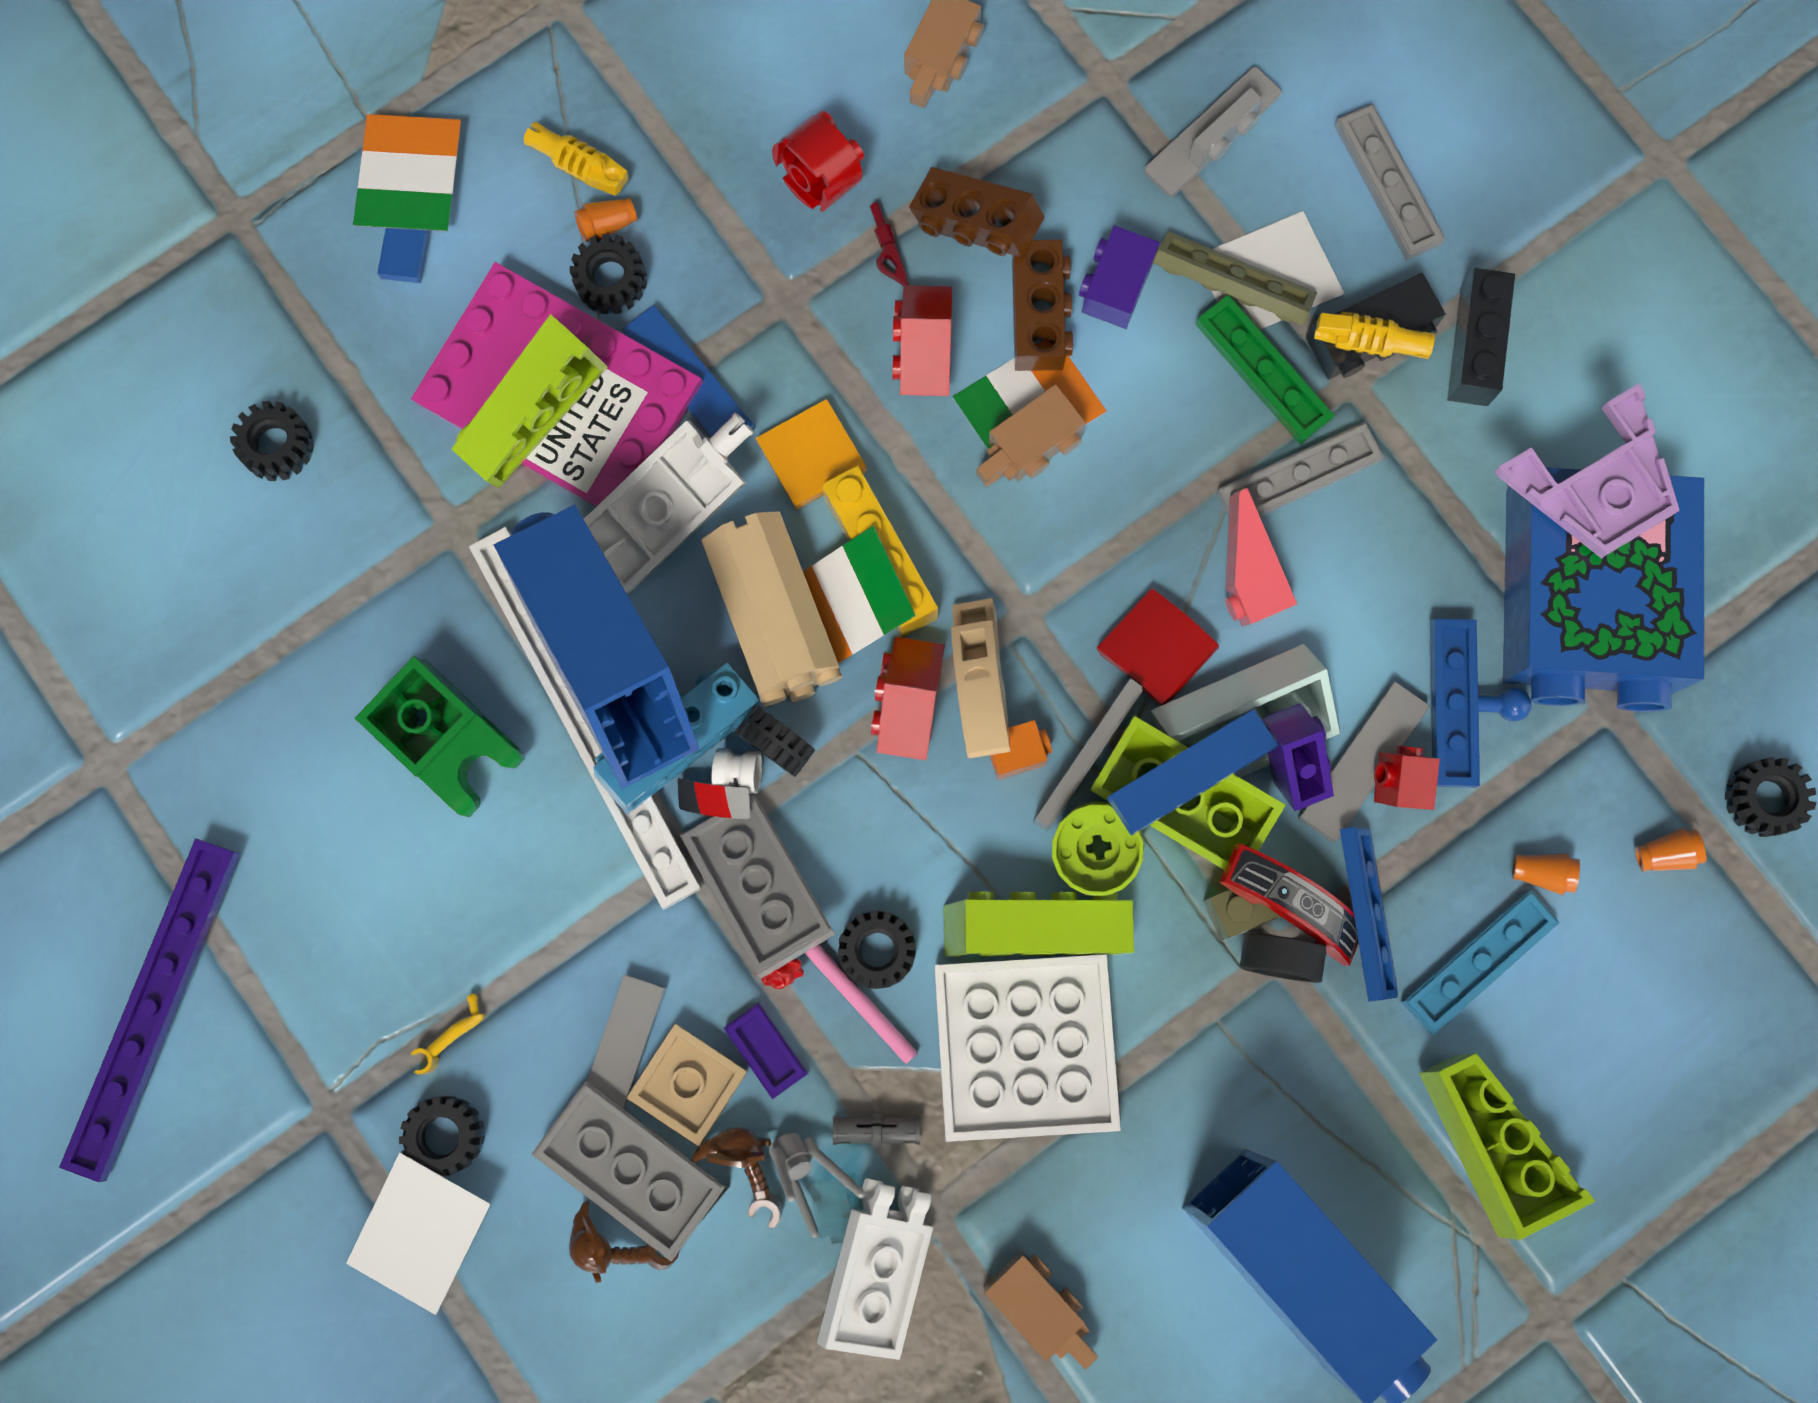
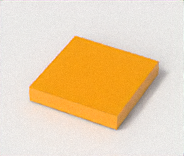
[756,399,867,510]

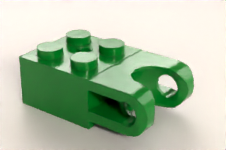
[354,656,525,817]

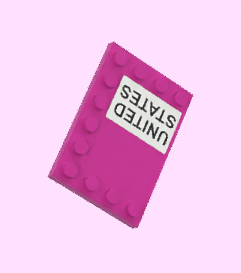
[411,262,703,507]

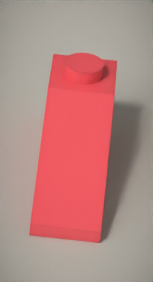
[1225,488,1297,626]

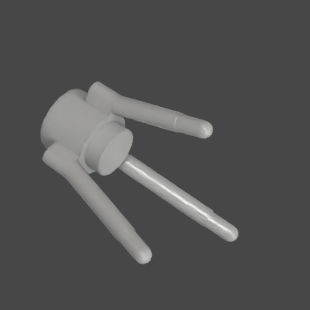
[769,1132,865,1238]

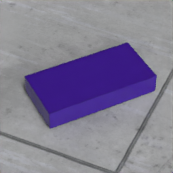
[724,1003,809,1100]

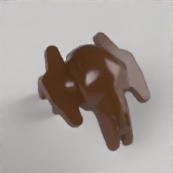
[692,1127,783,1229]
[569,1200,680,1283]

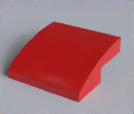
[1097,588,1219,706]

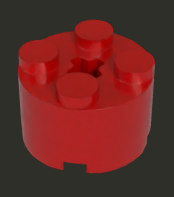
[772,110,864,212]

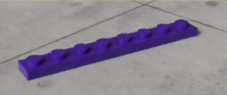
[59,838,240,1182]

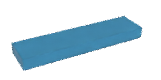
[1401,890,1560,1035]

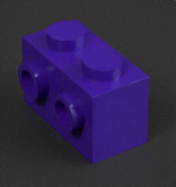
[1078,225,1160,330]
[1261,703,1334,811]

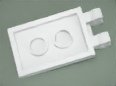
[817,1178,934,1360]

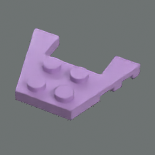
[1494,383,1680,558]

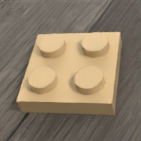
[627,1024,748,1146]

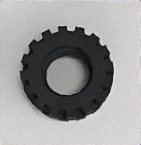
[735,705,815,777]
[399,1096,485,1177]

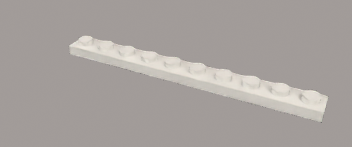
[469,527,702,910]

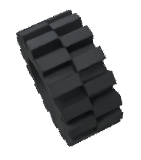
[570,234,647,315]
[230,401,313,481]
[1725,757,1817,837]
[838,910,916,989]

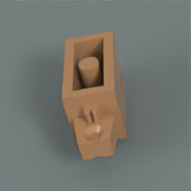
[904,0,984,108]
[976,384,1086,488]
[983,1251,1098,1370]

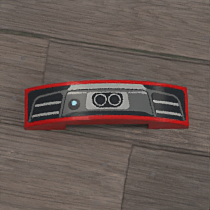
[1219,844,1359,966]

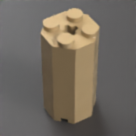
[701,511,843,707]

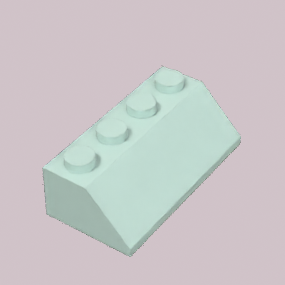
[1151,644,1340,777]

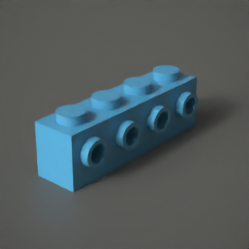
[593,663,760,815]

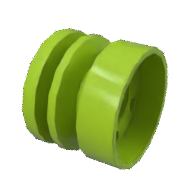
[1052,801,1144,896]

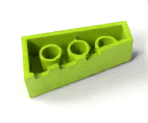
[451,314,608,489]
[943,892,1134,957]
[1419,1053,1596,1240]

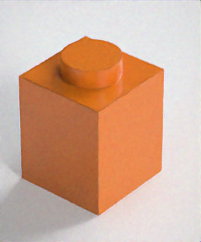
[989,720,1052,780]

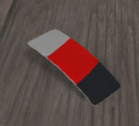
[677,778,750,819]

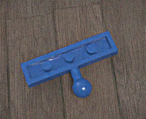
[1430,618,1532,788]

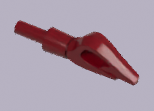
[869,202,910,287]

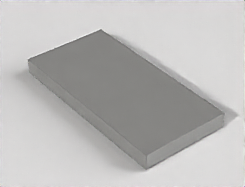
[680,793,835,979]
[531,1082,726,1261]

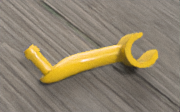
[410,993,485,1074]

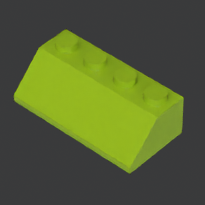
[1090,716,1286,870]

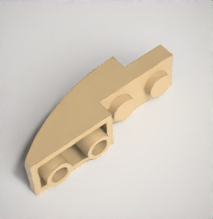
[951,598,1011,759]

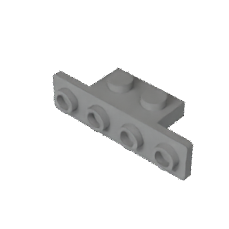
[1144,67,1282,198]

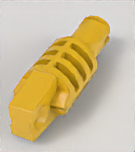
[523,121,629,196]
[1314,312,1435,359]

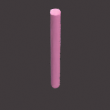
[805,944,918,1064]

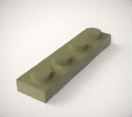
[1153,231,1317,325]

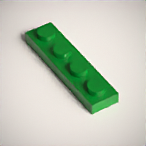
[1195,295,1335,445]

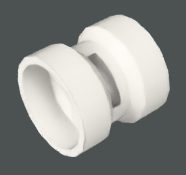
[712,748,762,794]

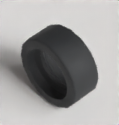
[1240,933,1326,983]

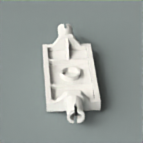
[584,413,754,595]

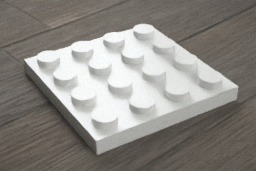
[934,954,1121,1142]

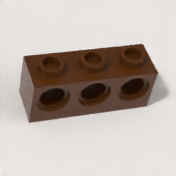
[909,167,1045,258]
[1012,239,1073,371]

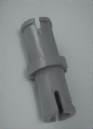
[833,1113,921,1148]

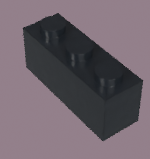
[1447,268,1515,406]
[1306,272,1446,380]

